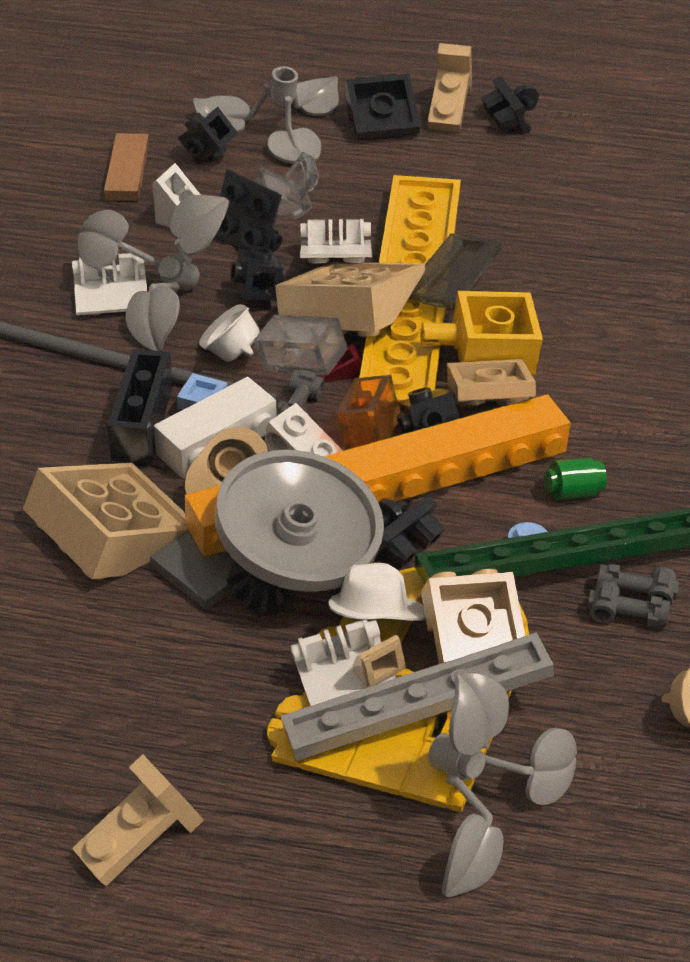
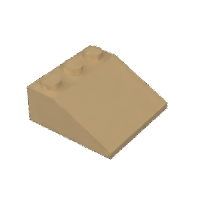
[275,262,425,337]
[23,463,189,579]

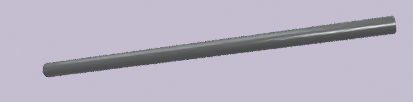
[0,322,279,406]

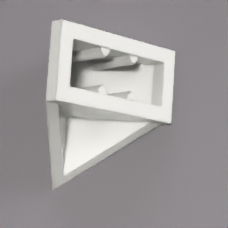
[153,163,201,228]

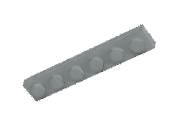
[281,632,554,761]

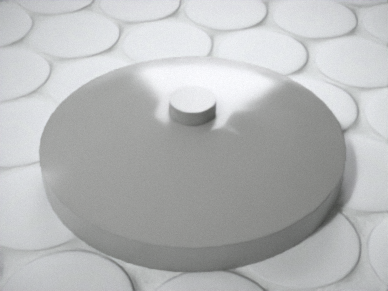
[214,450,384,592]

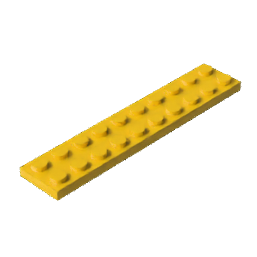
[356,175,461,411]

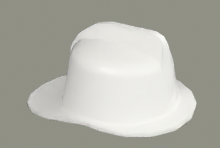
[199,305,260,362]
[328,563,426,621]

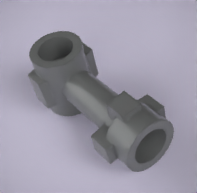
[277,369,324,416]
[597,564,679,606]
[587,581,671,627]

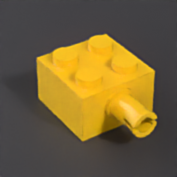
[420,291,543,374]

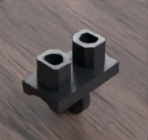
[481,76,539,134]
[374,496,445,569]

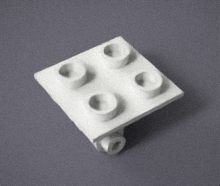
[300,219,372,263]
[72,253,147,315]
[291,619,396,706]

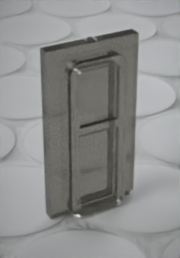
[408,233,502,309]

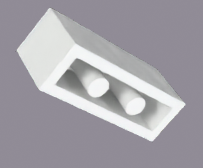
[153,377,277,479]

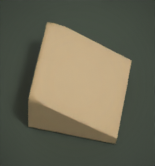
[353,635,406,687]

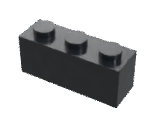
[107,349,173,464]

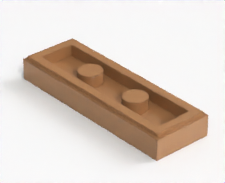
[104,133,149,201]

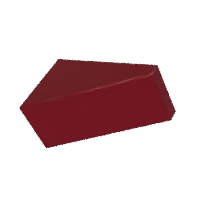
[313,344,363,383]

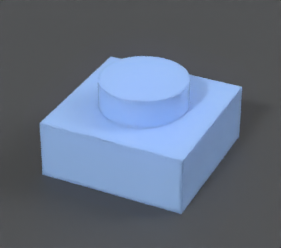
[177,373,227,410]

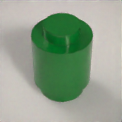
[544,457,607,501]

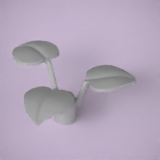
[193,66,339,165]
[78,195,229,351]
[429,672,577,897]

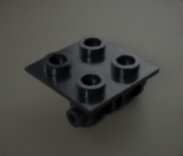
[215,169,283,250]

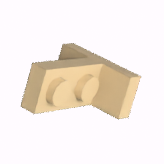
[428,43,472,133]
[72,754,204,886]

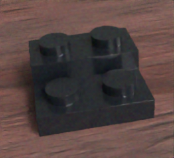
[344,74,421,140]

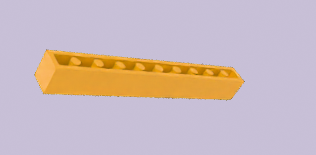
[185,394,571,557]

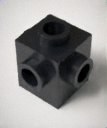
[178,107,238,164]
[230,246,285,301]
[397,387,460,434]

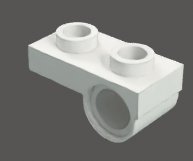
[265,403,343,456]

